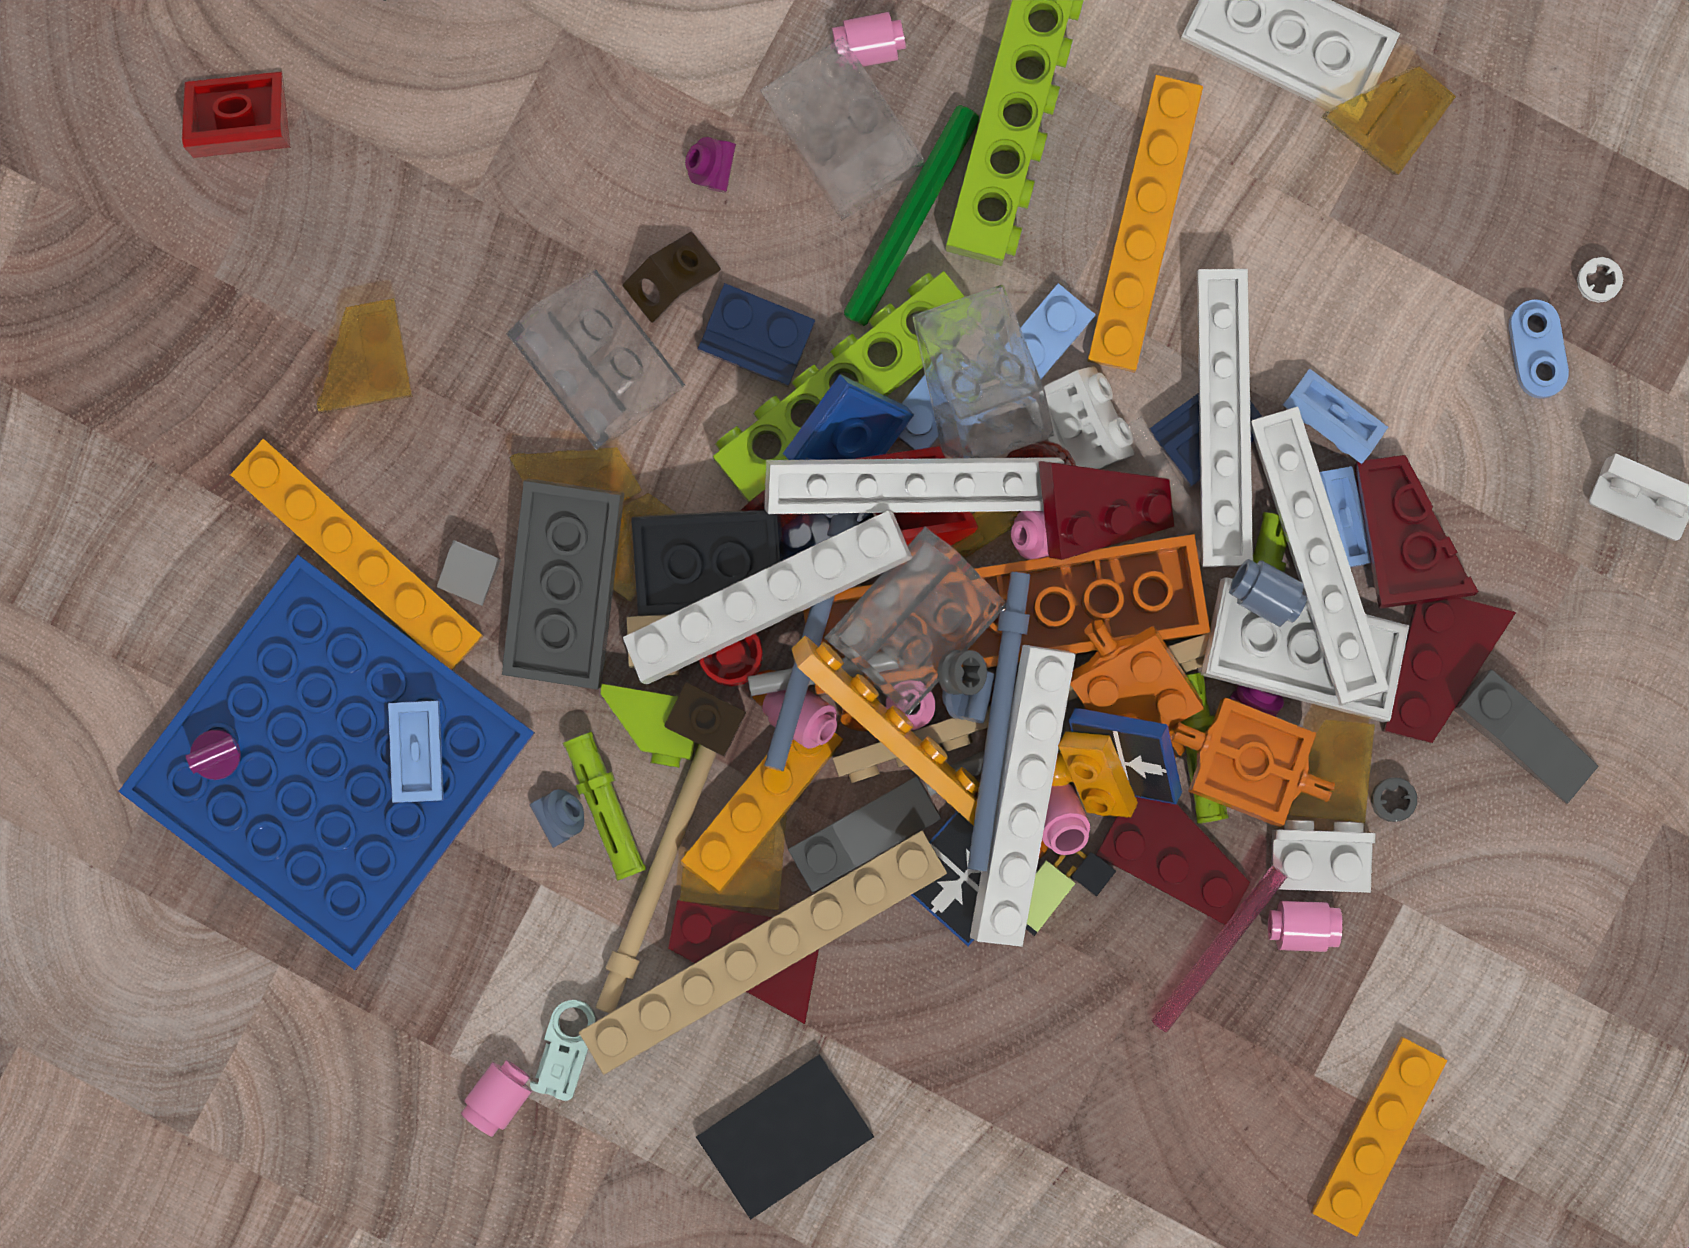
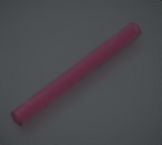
[1151,865,1288,1033]

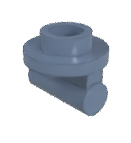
[942,671,995,723]
[529,789,585,848]

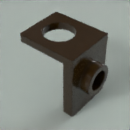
[623,232,721,323]
[664,683,746,757]

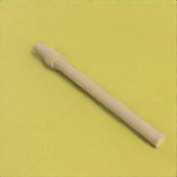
[595,744,717,1014]

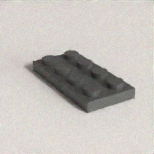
[502,478,624,690]

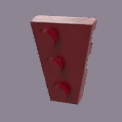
[1354,455,1479,609]
[1039,461,1174,560]
[1383,598,1516,744]
[1096,797,1250,926]
[668,900,819,1024]

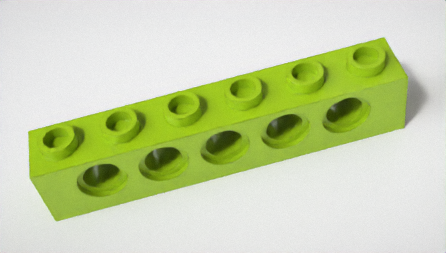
[945,0,1084,266]
[713,271,981,506]

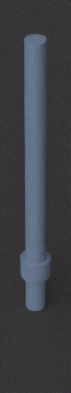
[764,513,861,771]
[967,572,1031,872]

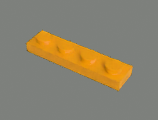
[681,733,843,895]
[1311,1037,1448,1237]

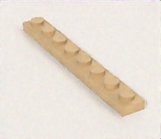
[833,633,1209,783]
[579,831,947,1075]

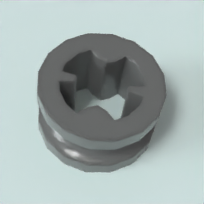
[937,650,987,695]
[1371,778,1417,822]

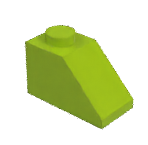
[600,684,695,768]

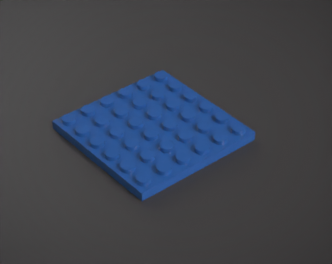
[118,555,535,970]

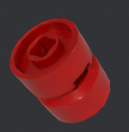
[699,633,763,687]

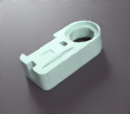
[530,999,596,1101]

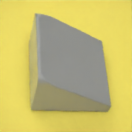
[437,540,501,606]

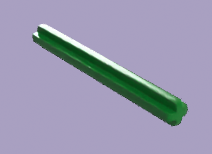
[844,105,979,326]

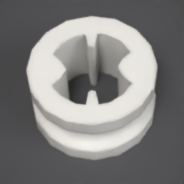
[1577,257,1623,303]

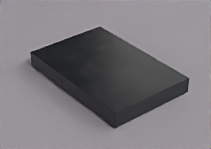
[631,509,784,616]
[696,1054,874,1220]

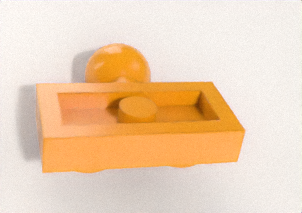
[1052,731,1138,817]

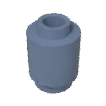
[1229,559,1307,627]

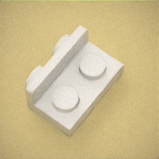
[1028,366,1134,469]
[1589,454,1689,541]
[1270,820,1376,893]

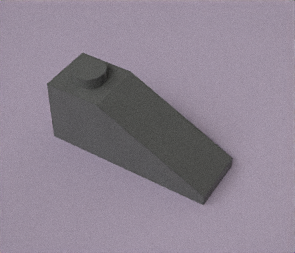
[1454,669,1599,804]
[788,776,941,893]

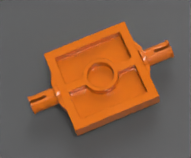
[1070,620,1204,758]
[1171,697,1335,827]

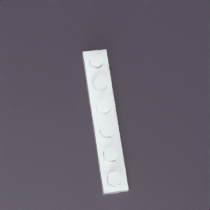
[1197,269,1253,567]
[1250,407,1389,706]
[765,458,1064,514]
[623,510,912,684]
[970,645,1076,947]

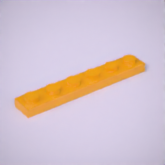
[1087,75,1203,373]
[230,439,483,670]
[791,635,980,826]

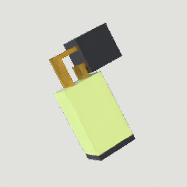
[1026,851,1116,936]

